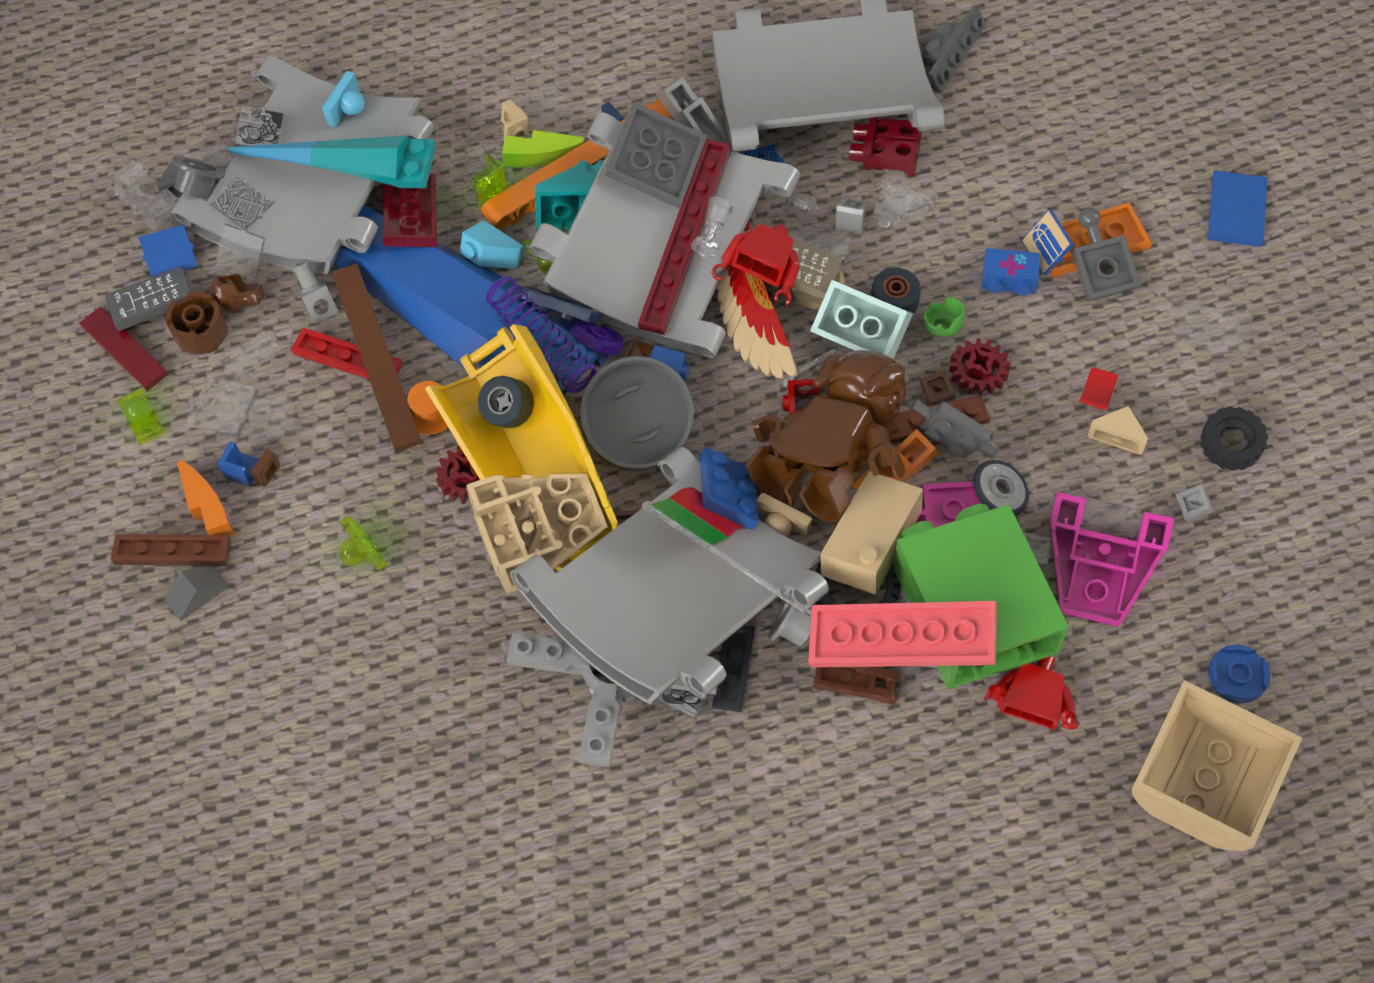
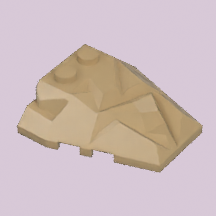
[466,474,608,594]

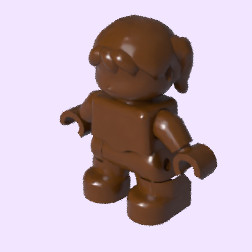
[745,350,906,523]

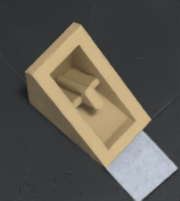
[1087,406,1148,455]

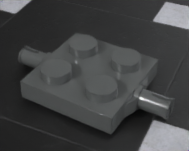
[911,399,999,459]

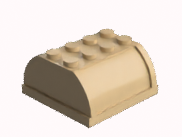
[1132,680,1302,851]

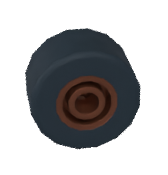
[871,267,921,313]

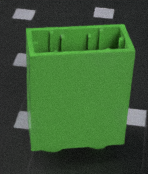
[893,504,1069,690]

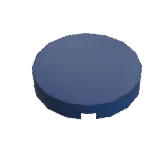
[1208,645,1271,704]

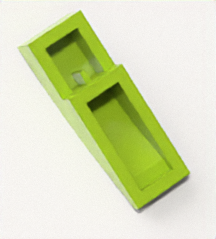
[502,130,585,168]

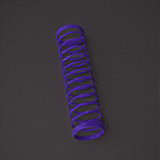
[486,277,597,393]

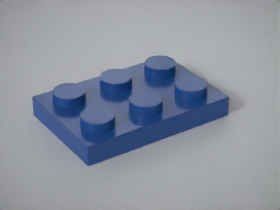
[700,447,759,530]

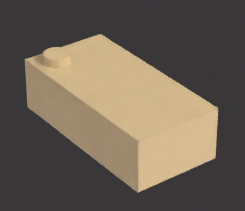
[821,471,923,595]

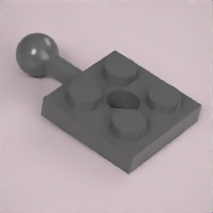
[1071,207,1141,302]

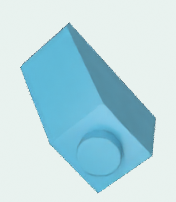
[459,220,524,269]

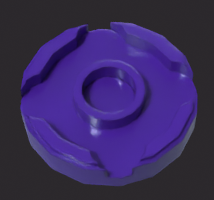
[570,319,624,355]

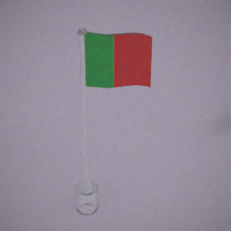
[642,487,866,668]

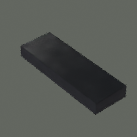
[712,626,755,713]

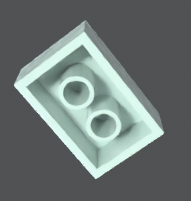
[810,280,913,359]

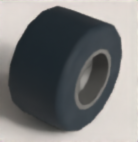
[478,375,534,428]

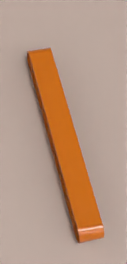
[481,99,674,232]

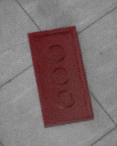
[383,174,437,247]

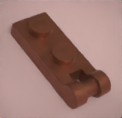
[813,667,901,705]

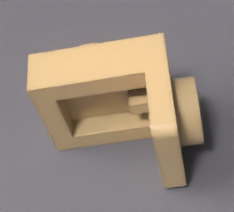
[501,99,528,142]

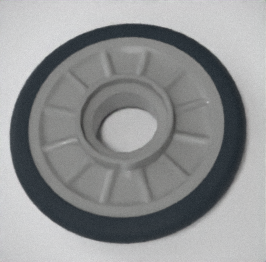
[973,460,1029,516]

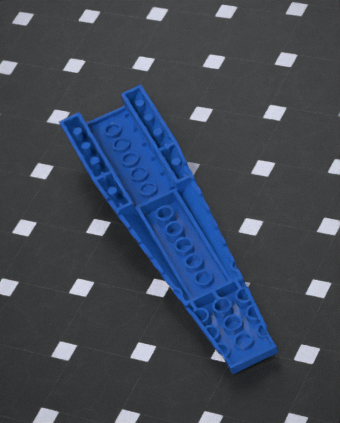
[334,203,610,398]

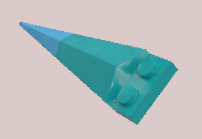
[227,135,437,188]

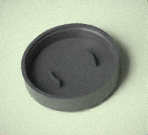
[580,356,694,471]

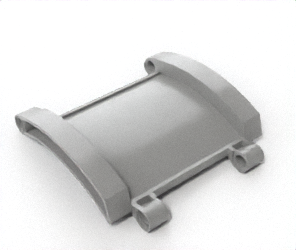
[712,0,944,152]
[170,56,434,274]
[529,112,800,359]
[510,447,829,704]

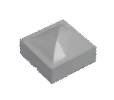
[1175,484,1214,522]

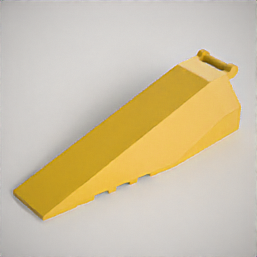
[425,324,619,571]

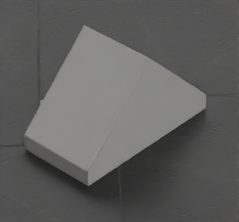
[835,198,869,236]

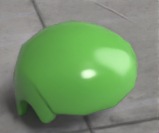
[923,297,965,337]

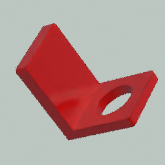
[1079,367,1118,411]
[782,379,821,415]

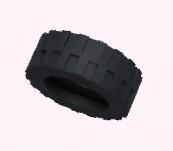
[1200,406,1268,471]

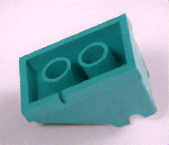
[535,160,604,231]

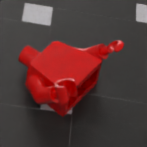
[711,224,800,308]
[984,656,1079,730]

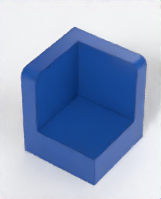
[218,441,259,486]

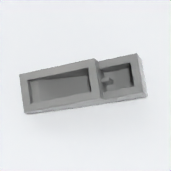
[656,77,729,143]

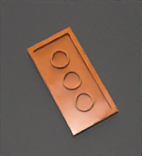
[1049,202,1152,278]

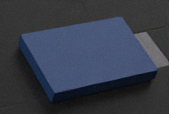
[1207,170,1267,247]

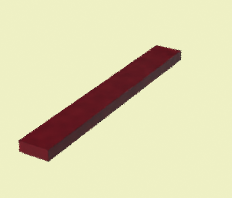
[637,139,732,335]

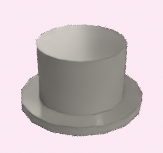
[768,597,812,646]

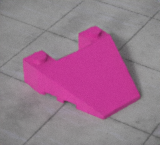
[1049,492,1175,627]

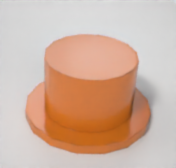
[407,381,448,434]

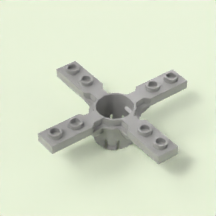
[506,633,717,768]

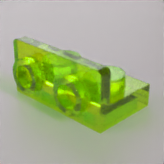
[470,154,510,212]

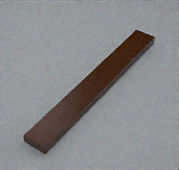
[332,264,422,453]

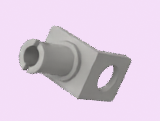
[292,260,338,323]

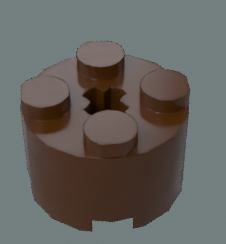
[165,291,228,354]

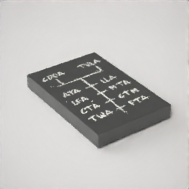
[105,266,191,331]

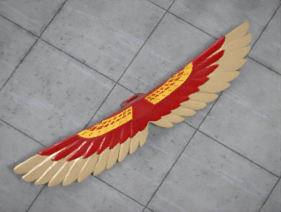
[716,142,797,379]

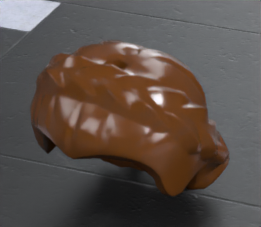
[209,274,264,311]

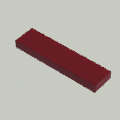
[79,307,168,391]

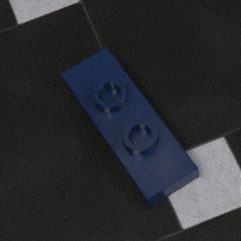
[515,286,600,322]

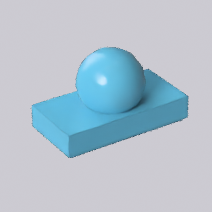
[322,71,365,128]

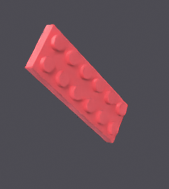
[808,601,997,667]

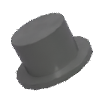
[172,156,225,198]

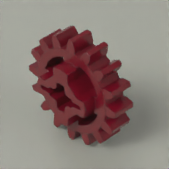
[949,338,1011,396]
[436,445,480,504]

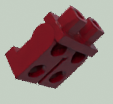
[849,117,922,177]

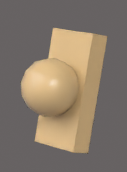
[757,493,812,537]

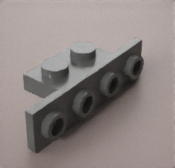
[921,5,986,93]

